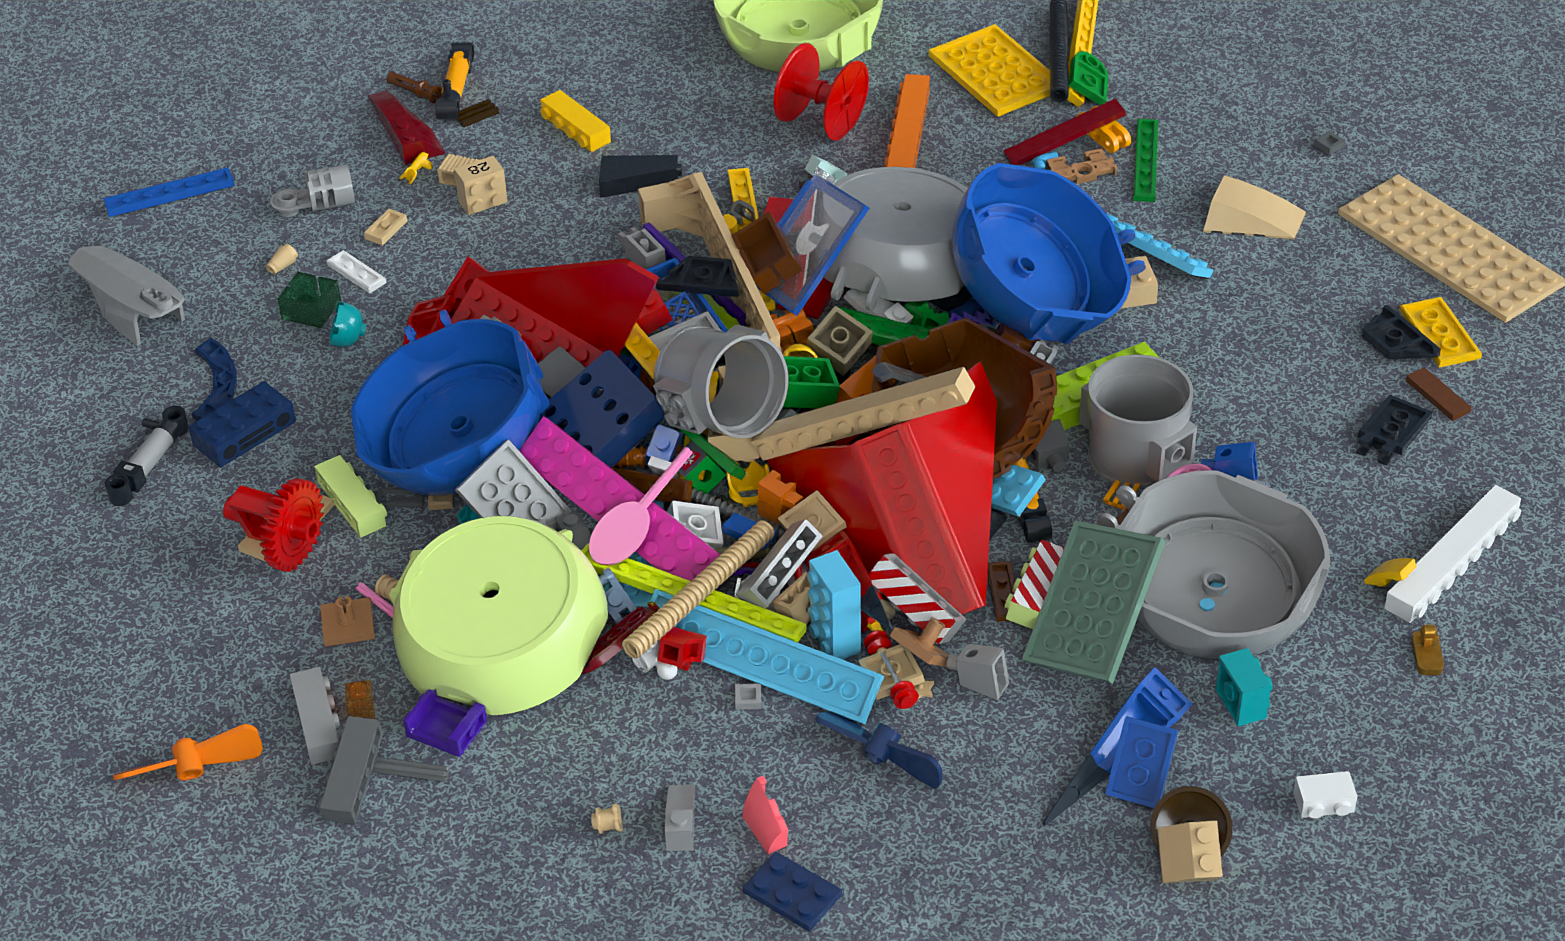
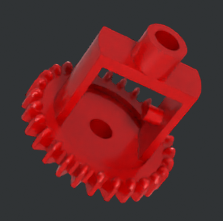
[223,478,324,572]

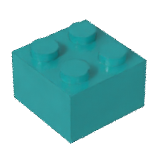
[1215,648,1273,726]

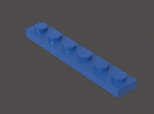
[103,167,235,217]

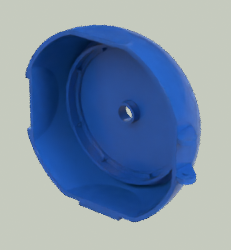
[952,163,1146,344]
[351,309,549,496]

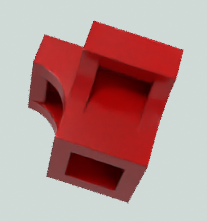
[658,627,707,671]

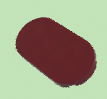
[581,602,660,674]

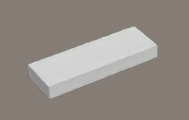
[327,250,386,293]

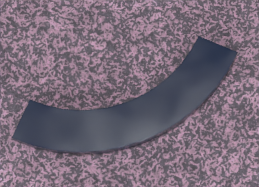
[192,338,237,421]

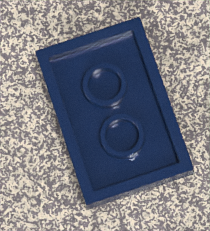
[742,851,842,932]

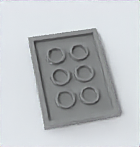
[455,439,572,529]

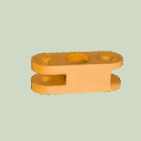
[1076,106,1131,153]

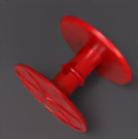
[773,43,869,141]

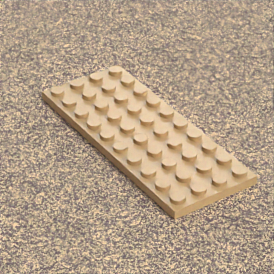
[1338,174,1565,323]

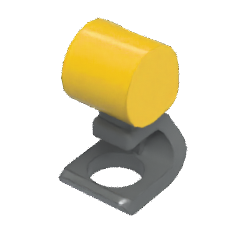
[723,200,756,234]

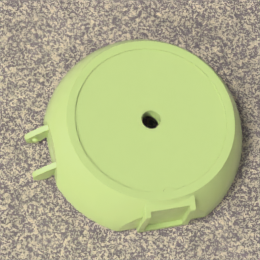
[714,0,883,72]
[389,516,608,715]

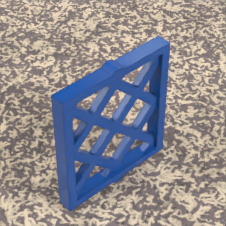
[659,291,700,331]

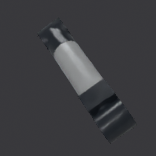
[105,405,189,506]

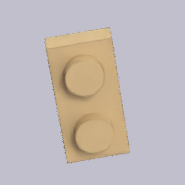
[364,209,407,246]

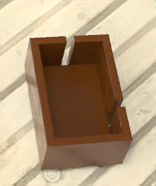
[731,212,803,294]

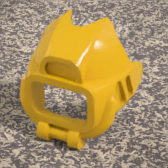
[726,460,769,508]

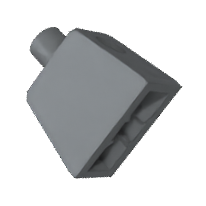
[947,644,1009,700]

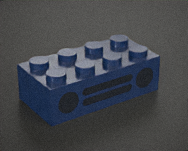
[188,381,296,468]

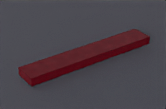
[1003,98,1126,166]

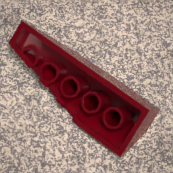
[368,90,445,165]

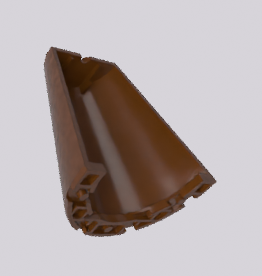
[868,317,1057,479]

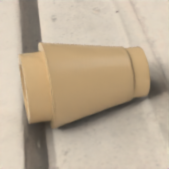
[266,244,298,275]

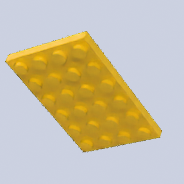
[929,24,1050,117]

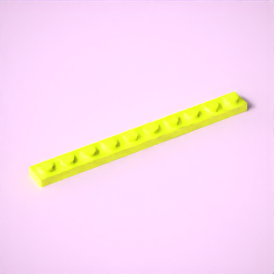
[581,543,806,643]

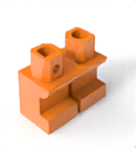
[770,308,814,352]
[758,470,803,525]

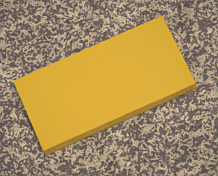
[1399,297,1482,368]

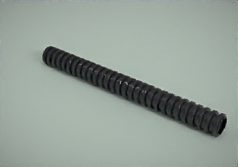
[1050,0,1069,103]

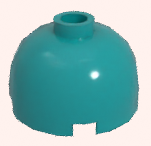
[329,301,366,348]

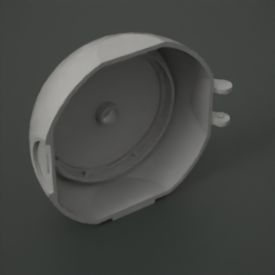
[815,167,968,311]
[1097,470,1330,660]

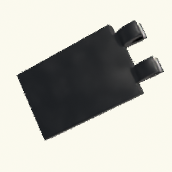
[1356,394,1433,466]

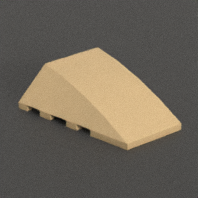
[1203,175,1306,239]

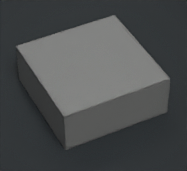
[735,684,761,710]

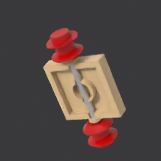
[858,630,925,709]

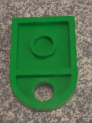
[1068,51,1108,105]

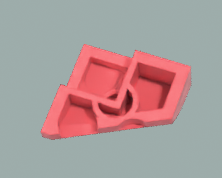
[742,776,788,854]

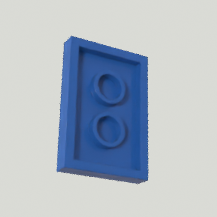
[1105,716,1179,808]

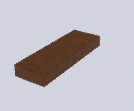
[1406,367,1471,421]
[987,561,1015,622]

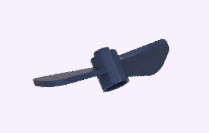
[815,712,942,789]

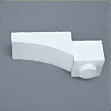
[844,289,913,324]

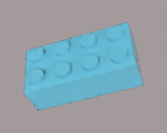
[807,550,861,660]

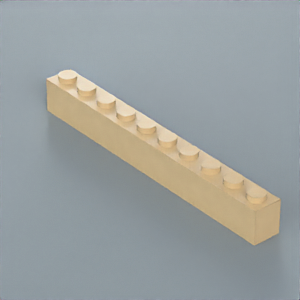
[751,367,975,461]

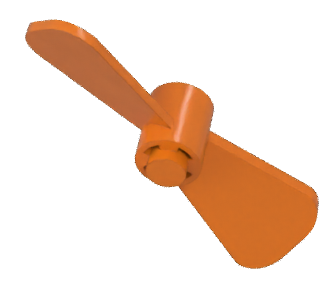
[112,724,263,780]

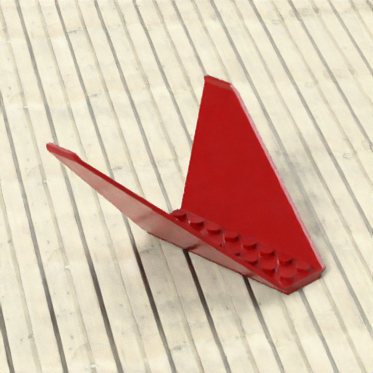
[451,258,659,477]
[767,361,997,615]

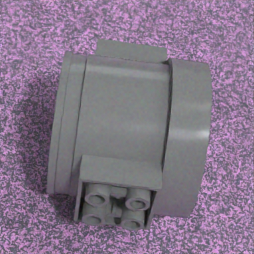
[653,325,788,438]
[1079,355,1197,488]

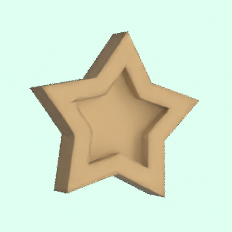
[914,681,934,699]

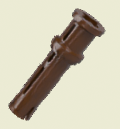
[386,71,442,104]

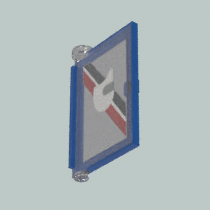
[755,166,870,316]

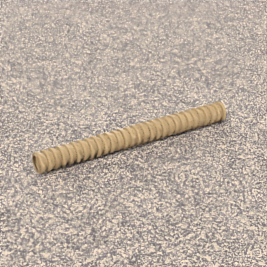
[622,520,774,659]

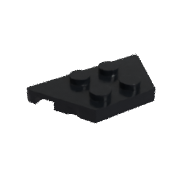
[655,256,740,297]
[1362,305,1441,359]

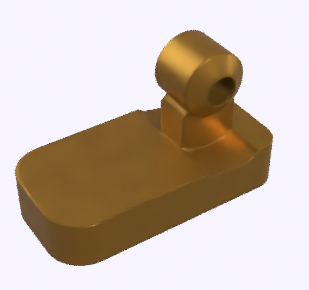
[1412,624,1444,675]

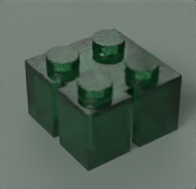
[277,271,341,328]

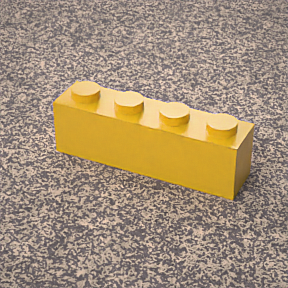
[540,90,611,152]

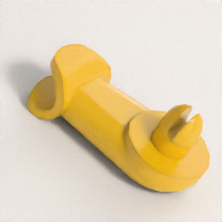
[399,152,433,184]

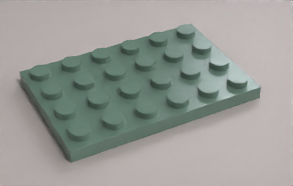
[1022,520,1166,684]

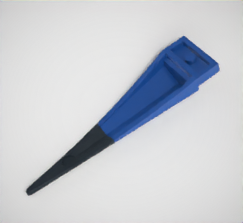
[1043,667,1192,825]

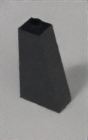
[599,155,682,197]

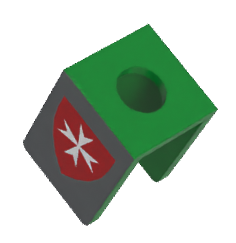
[671,441,726,495]

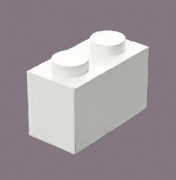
[1293,771,1357,819]

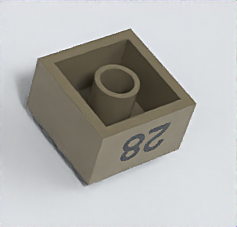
[807,306,873,376]

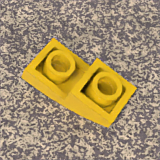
[1364,558,1417,587]

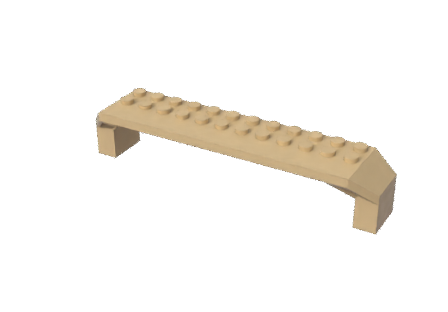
[638,172,783,391]

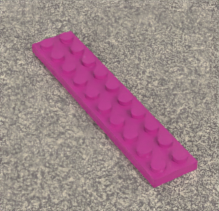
[519,416,721,581]

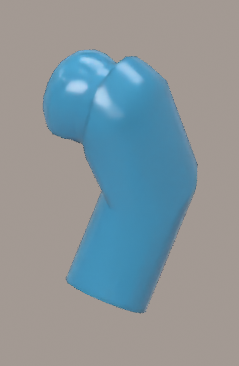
[1032,151,1058,169]

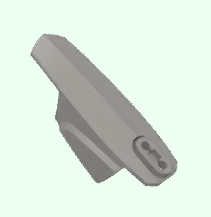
[68,246,185,346]

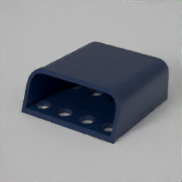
[539,350,665,468]

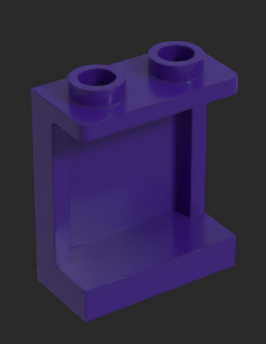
[403,689,487,757]

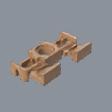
[1046,148,1117,184]

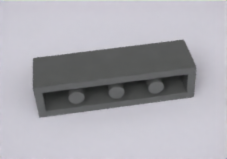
[318,716,383,824]

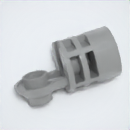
[270,164,355,217]

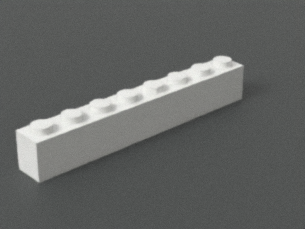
[1384,485,1521,623]

